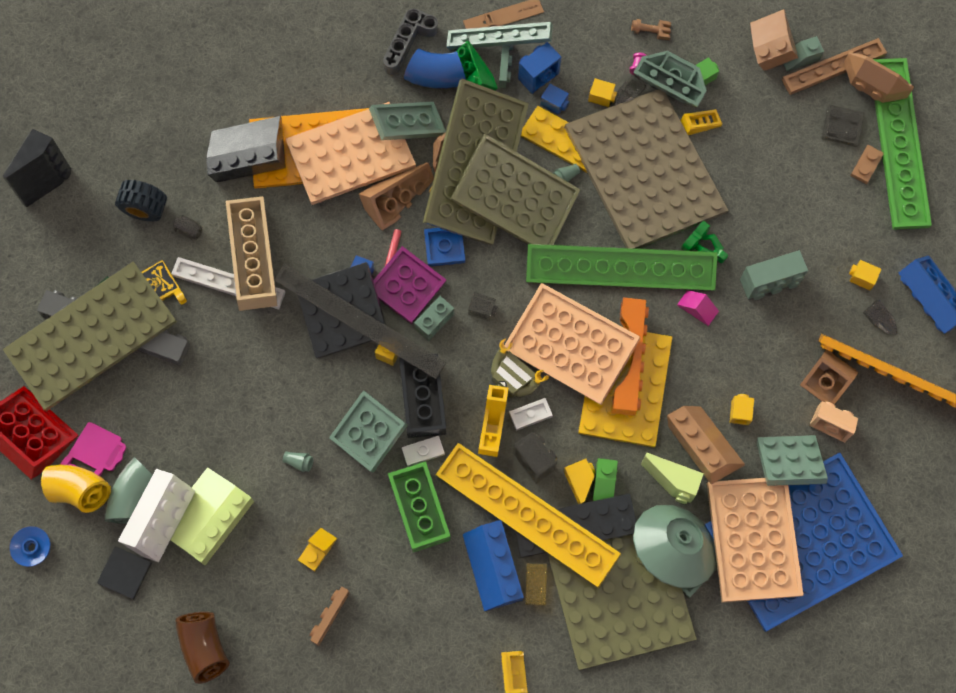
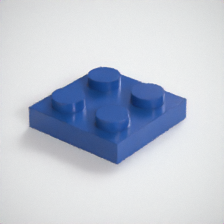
[424,228,465,267]

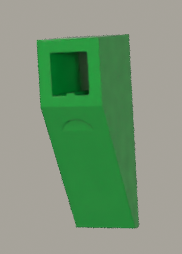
[457,41,498,91]

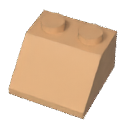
[809,401,858,443]

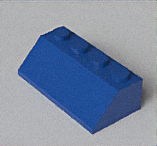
[899,256,956,334]
[463,520,524,611]

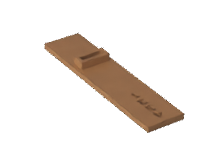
[463,0,544,29]

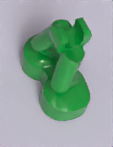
[681,220,728,264]

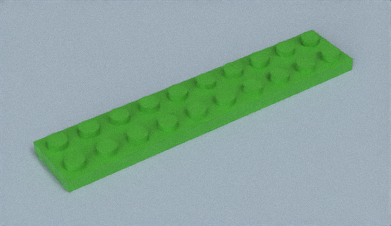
[873,58,932,230]
[526,244,718,290]

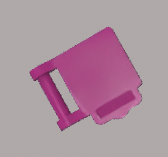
[60,422,126,476]

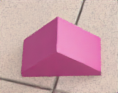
[677,290,719,326]

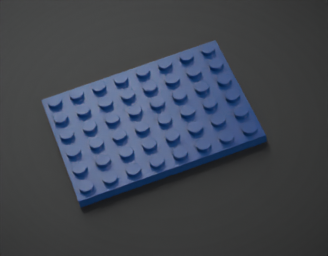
[704,453,903,632]

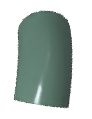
[104,457,153,524]

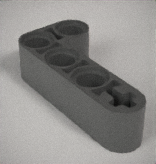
[383,9,438,75]

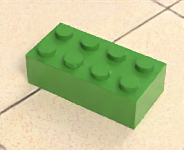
[388,461,451,553]

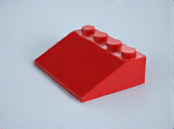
[0,386,79,480]

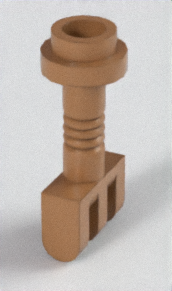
[631,19,671,40]

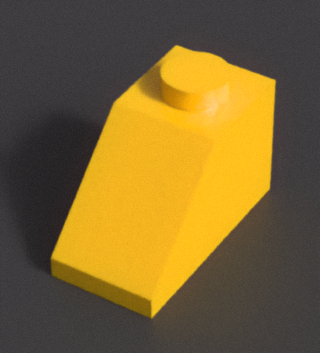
[564,459,596,504]

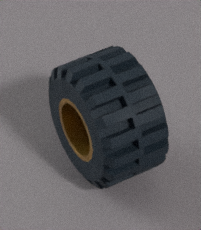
[115,180,168,222]

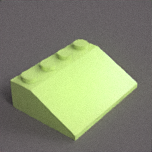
[170,468,254,565]

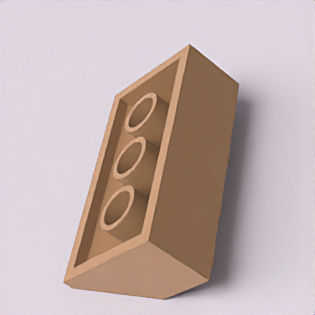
[667,406,745,484]

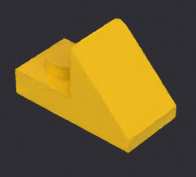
[298,528,337,572]

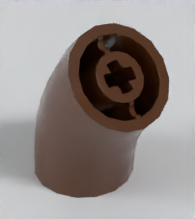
[175,612,230,684]

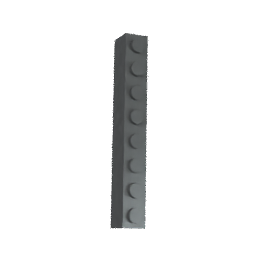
[37,290,190,366]

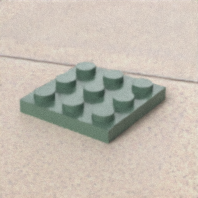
[329,390,408,473]
[757,435,828,486]

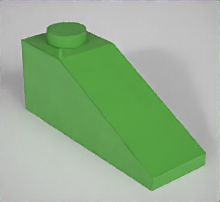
[592,458,618,501]

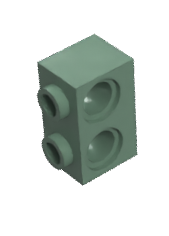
[414,296,454,341]

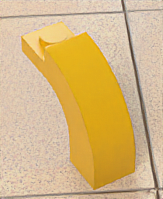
[478,385,509,457]

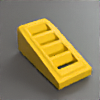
[680,109,722,135]

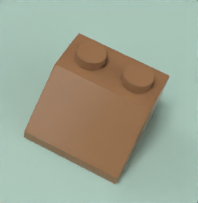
[800,350,858,404]

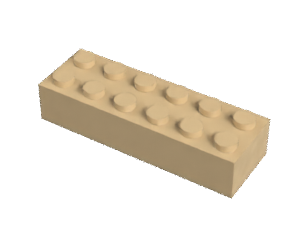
[226,196,278,311]

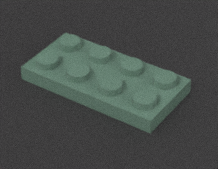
[369,102,446,141]

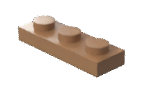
[310,587,350,646]

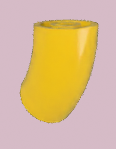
[41,465,111,513]

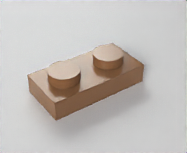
[850,145,883,184]

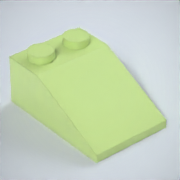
[641,453,704,504]

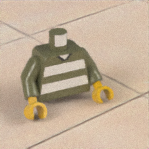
[491,339,549,398]

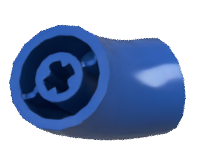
[404,49,466,89]

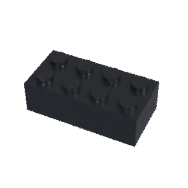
[399,354,446,438]

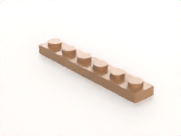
[782,38,887,95]

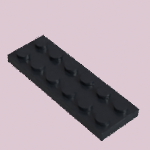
[516,493,636,558]

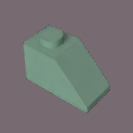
[783,36,824,71]

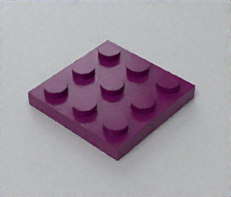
[373,246,447,324]

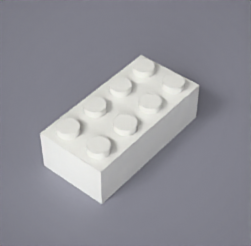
[118,469,196,562]

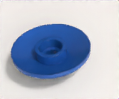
[10,526,51,567]

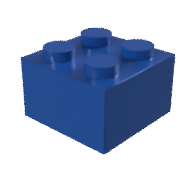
[518,42,561,94]

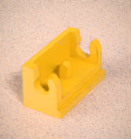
[501,651,528,693]

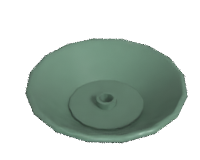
[633,505,717,588]

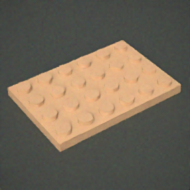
[286,102,416,205]
[504,283,641,405]
[707,478,804,603]

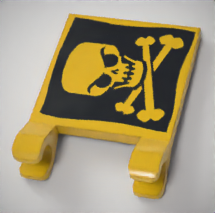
[142,260,187,305]

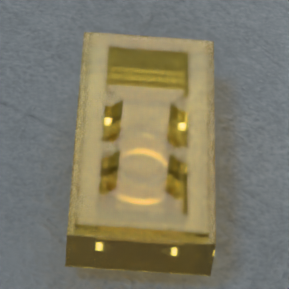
[525,564,547,606]

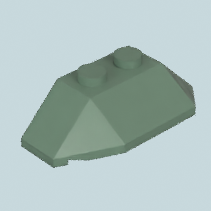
[633,51,707,107]

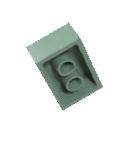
[740,250,808,300]

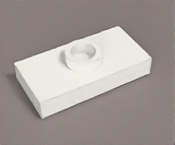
[402,436,445,467]

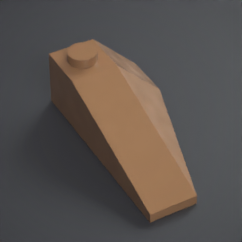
[359,162,434,230]

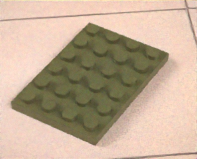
[450,134,580,245]

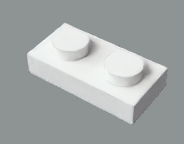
[509,398,553,431]

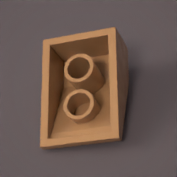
[750,9,798,71]

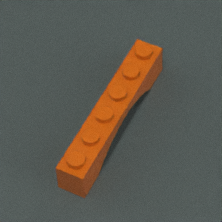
[611,297,649,416]

